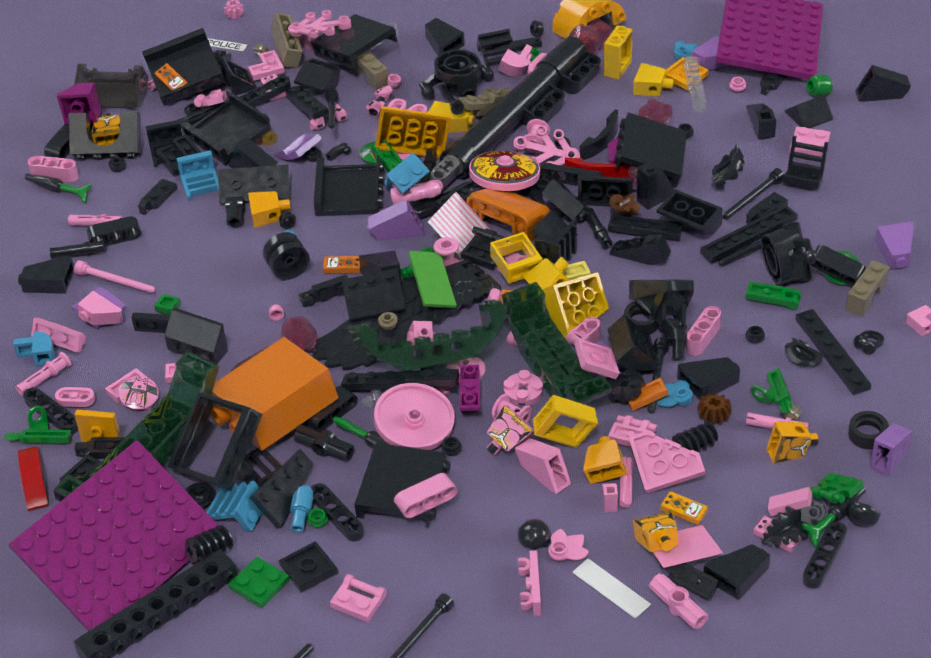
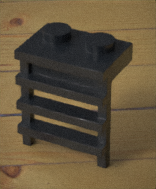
[476,29,516,69]
[145,120,182,167]
[783,135,829,190]
[536,218,577,264]
[237,445,282,487]

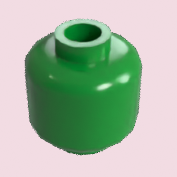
[806,75,833,97]

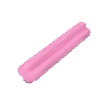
[619,456,633,509]

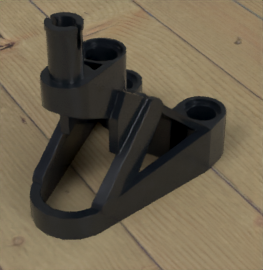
[629,279,694,359]

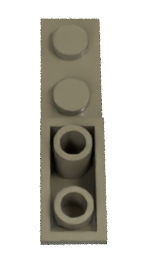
[458,87,511,116]

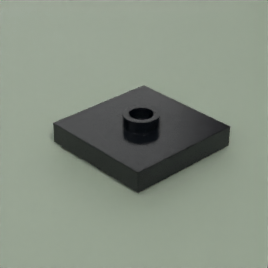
[279,541,338,592]

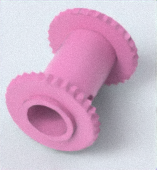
[521,119,550,153]
[433,237,459,266]
[492,394,532,423]

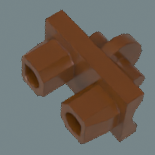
[609,194,641,216]

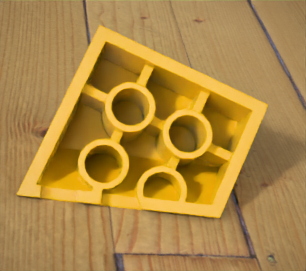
[541,272,609,338]

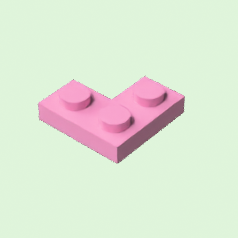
[248,50,285,81]

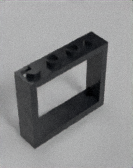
[167,392,263,491]

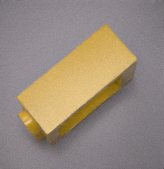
[604,25,633,80]
[490,232,542,283]
[533,395,598,448]

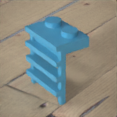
[177,150,219,199]
[384,153,430,195]
[206,481,262,532]

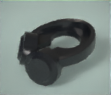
[853,330,884,354]

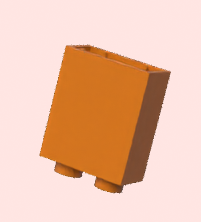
[208,337,338,451]

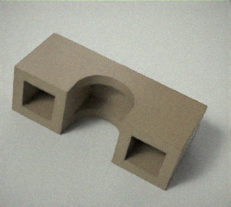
[354,50,389,91]
[846,260,890,317]

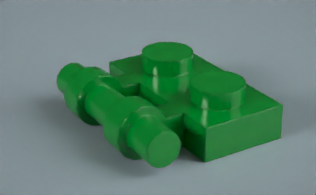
[810,472,864,503]

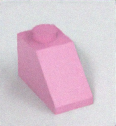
[78,291,122,325]

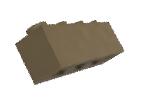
[270,12,303,68]

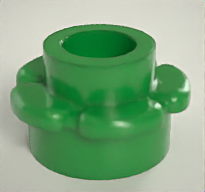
[307,508,328,528]

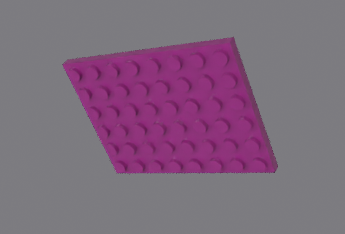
[715,0,823,80]
[8,440,218,631]

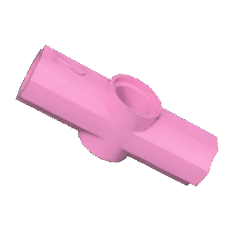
[649,573,708,630]

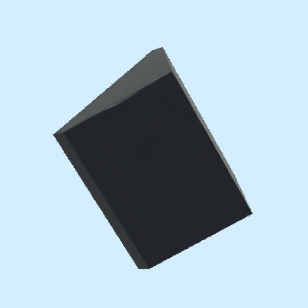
[220,57,257,95]
[785,94,833,129]

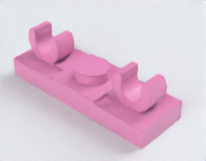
[31,317,86,353]
[518,550,541,616]

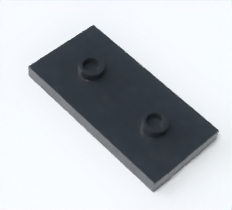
[218,164,291,205]

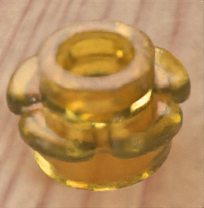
[262,130,277,145]

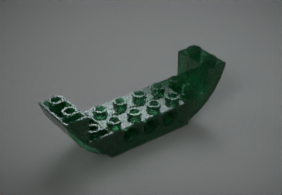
[502,282,613,405]
[348,299,508,371]

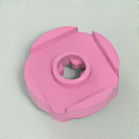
[504,370,543,406]

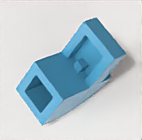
[13,331,55,366]

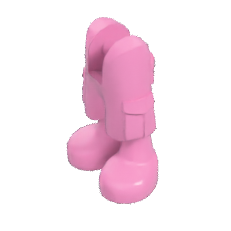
[391,180,443,205]

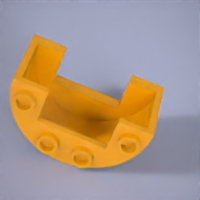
[552,0,627,41]

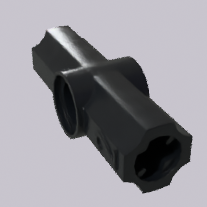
[294,425,355,461]

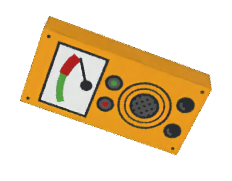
[660,491,708,525]

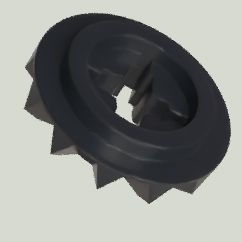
[185,483,215,508]

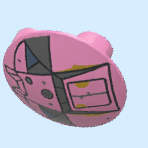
[119,376,159,410]

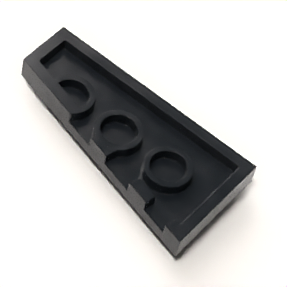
[249,449,313,529]

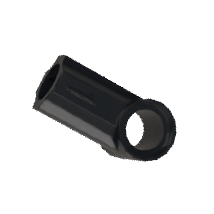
[225,196,245,228]

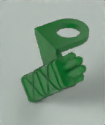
[750,368,793,414]
[4,406,72,444]

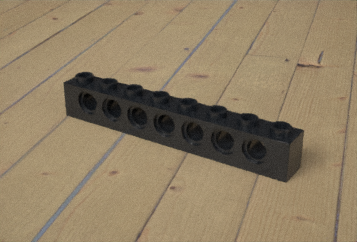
[73,549,237,658]

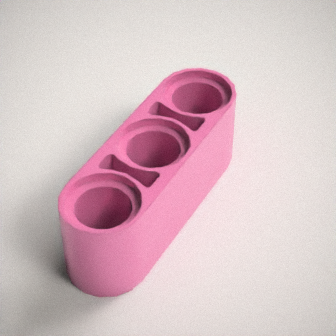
[28,156,79,182]
[686,306,721,356]
[394,473,458,518]

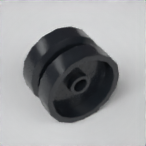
[262,232,310,280]

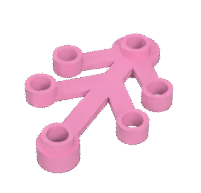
[288,10,351,38]
[513,125,580,165]

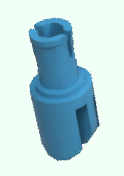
[290,485,313,533]

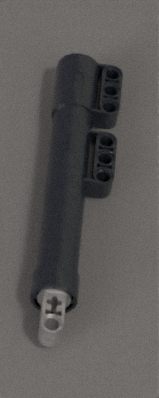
[429,36,601,190]

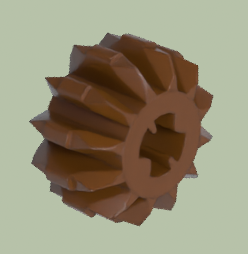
[697,392,732,425]

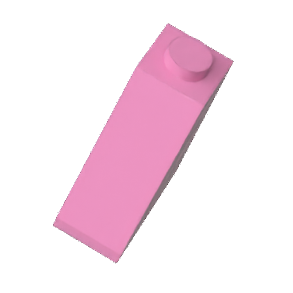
[515,438,571,494]

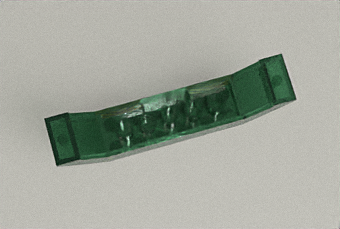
[54,351,219,497]

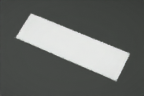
[572,559,651,618]

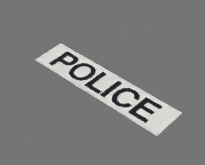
[207,38,247,51]

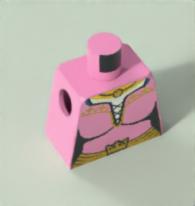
[486,405,534,455]

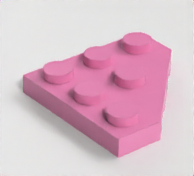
[629,431,706,494]

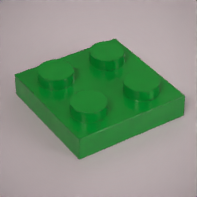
[228,556,290,609]

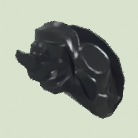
[785,338,824,366]

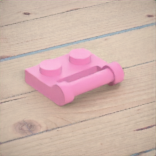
[330,574,387,622]

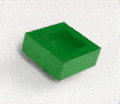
[154,294,181,315]

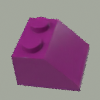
[56,83,101,124]

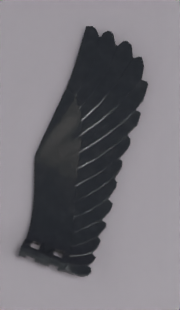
[303,259,502,371]

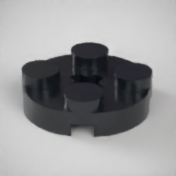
[605,368,645,403]

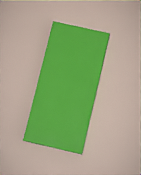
[408,251,457,308]

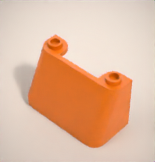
[466,188,550,242]

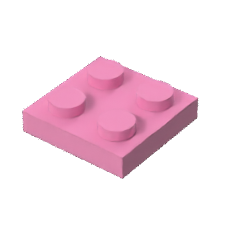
[789,126,831,157]
[574,338,620,379]

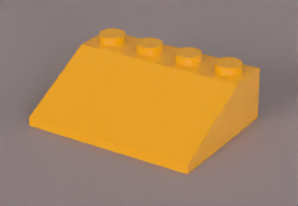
[375,106,451,158]

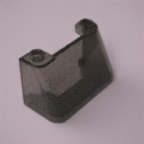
[74,64,148,110]

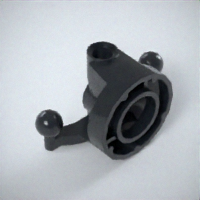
[419,49,494,99]
[761,222,818,285]

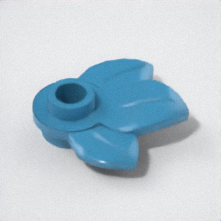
[673,41,699,60]
[657,380,693,407]

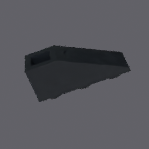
[746,103,776,138]
[609,234,671,265]

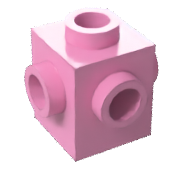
[407,321,436,352]

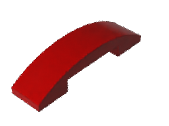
[565,157,635,179]
[18,446,48,511]

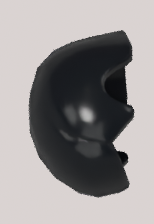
[848,498,881,527]
[518,519,552,550]

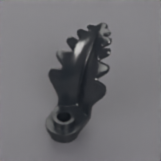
[711,143,745,190]
[762,501,826,546]

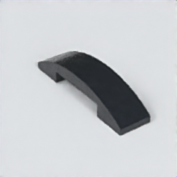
[580,109,618,160]

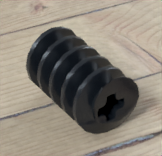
[672,421,718,453]
[185,525,233,565]

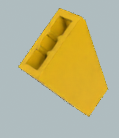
[428,101,475,133]

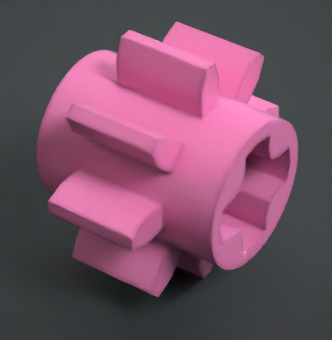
[224,0,244,19]

